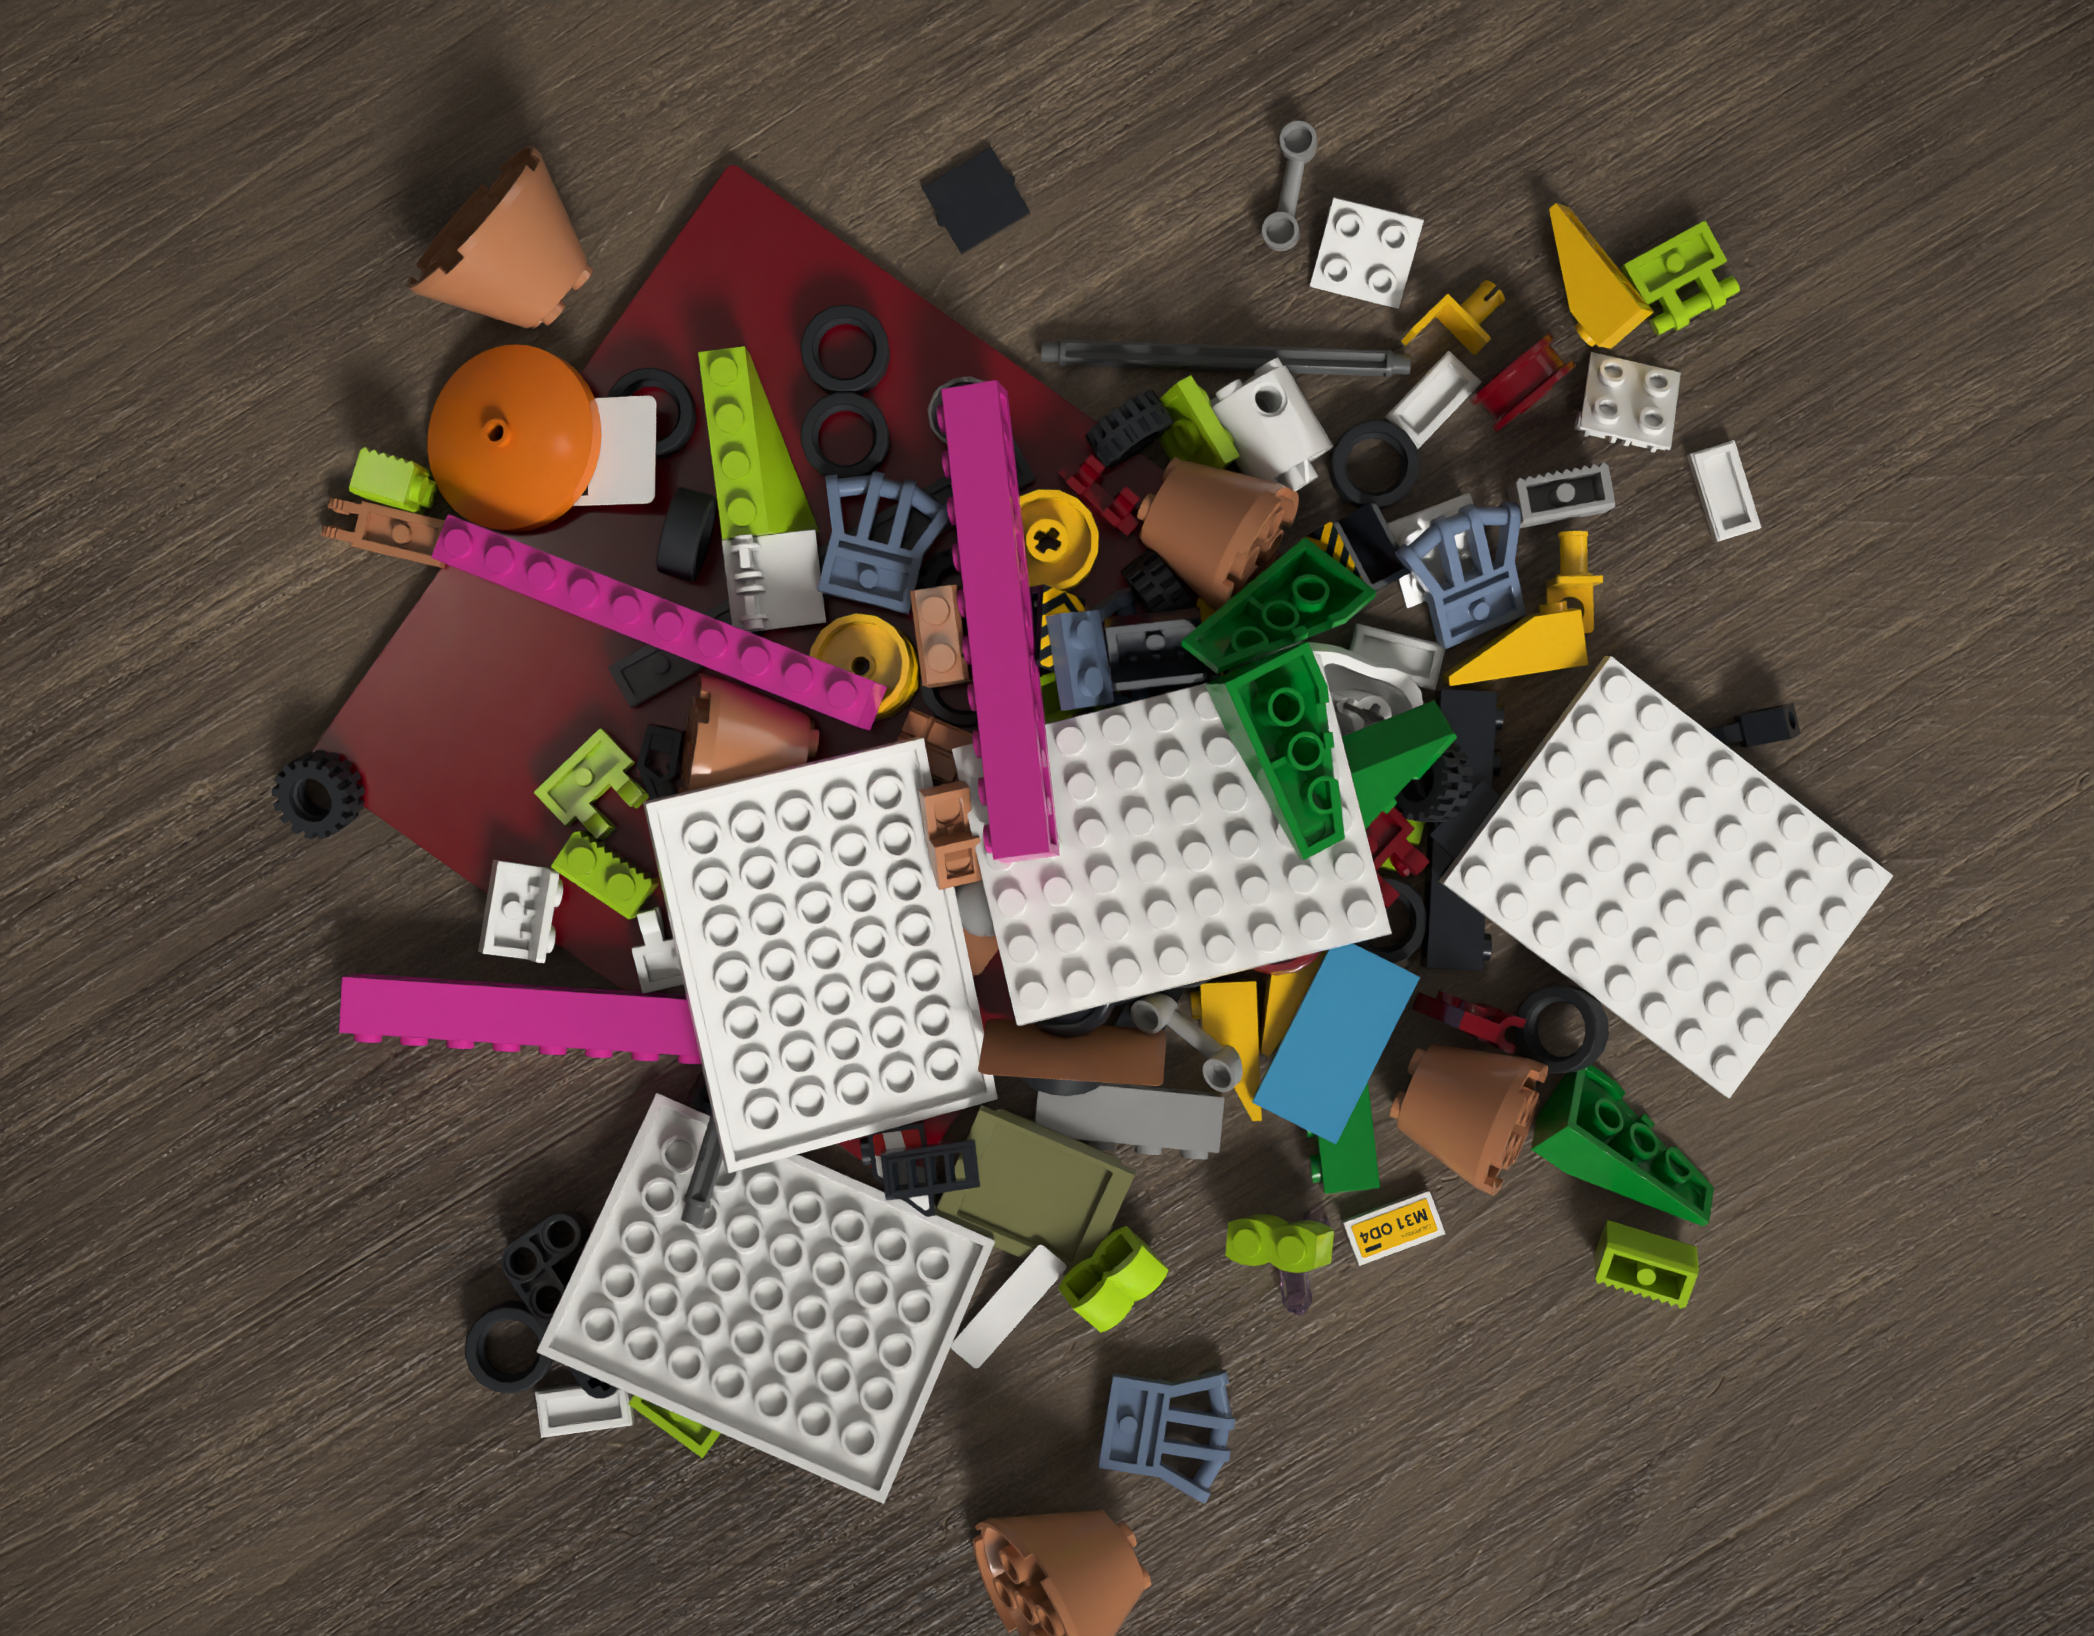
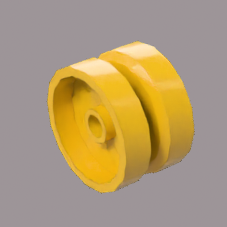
[1020,489,1099,593]
[810,613,921,722]

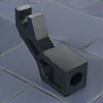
[1705,702,1801,747]
[636,723,685,800]

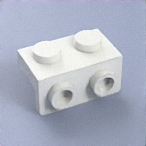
[478,860,563,963]

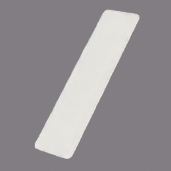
[951,1245,1067,1368]

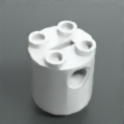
[1210,358,1333,491]

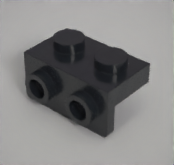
[1105,607,1207,691]

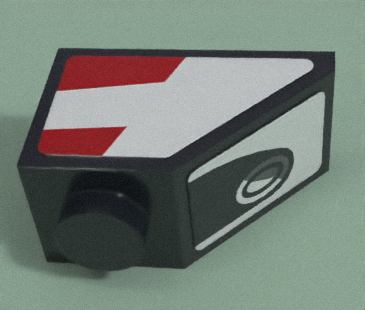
[860,1120,936,1217]

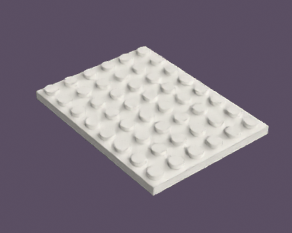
[952,654,1392,1026]
[1439,656,1893,1099]
[643,737,998,1173]
[537,1093,995,1504]

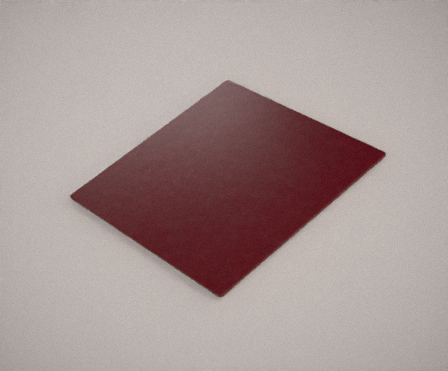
[311,165,1283,1168]

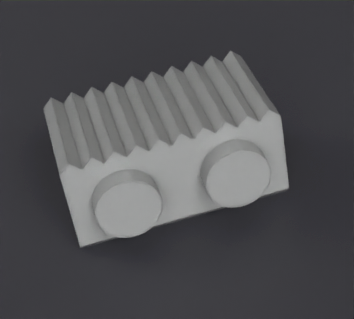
[1507,462,1615,528]

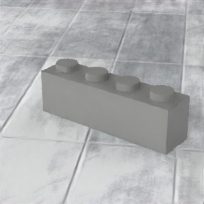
[1035,1082,1225,1160]

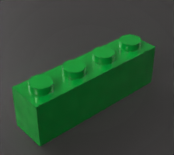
[1305,1082,1380,1194]

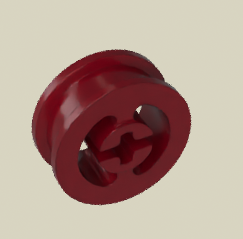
[1469,333,1577,432]

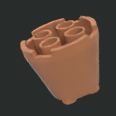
[1137,457,1299,611]
[678,673,819,794]
[1390,1044,1548,1196]

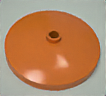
[427,344,601,532]

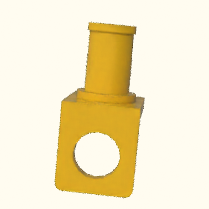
[1401,280,1505,355]
[1546,531,1603,633]

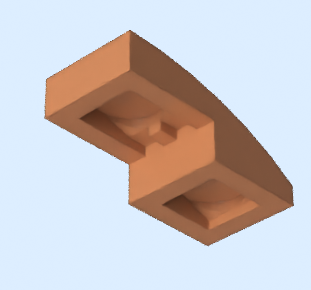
[919,781,982,890]

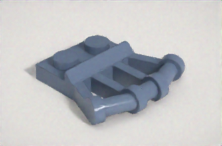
[817,471,950,615]
[1395,502,1527,649]
[1046,587,1151,711]
[1098,1370,1236,1503]

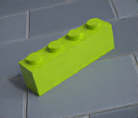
[698,346,820,540]

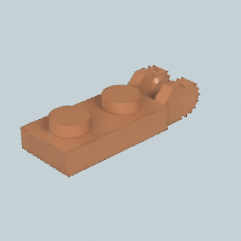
[321,498,446,569]

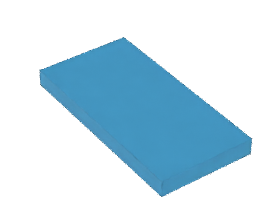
[1251,944,1420,1145]

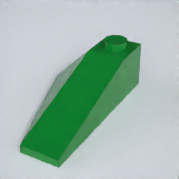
[1181,537,1377,674]
[1205,642,1345,860]
[1342,700,1457,830]
[1531,1065,1714,1226]

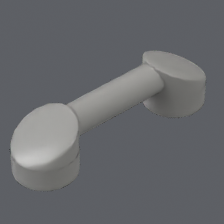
[1262,121,1317,252]
[1131,993,1243,1092]

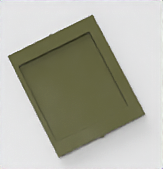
[936,1105,1136,1276]

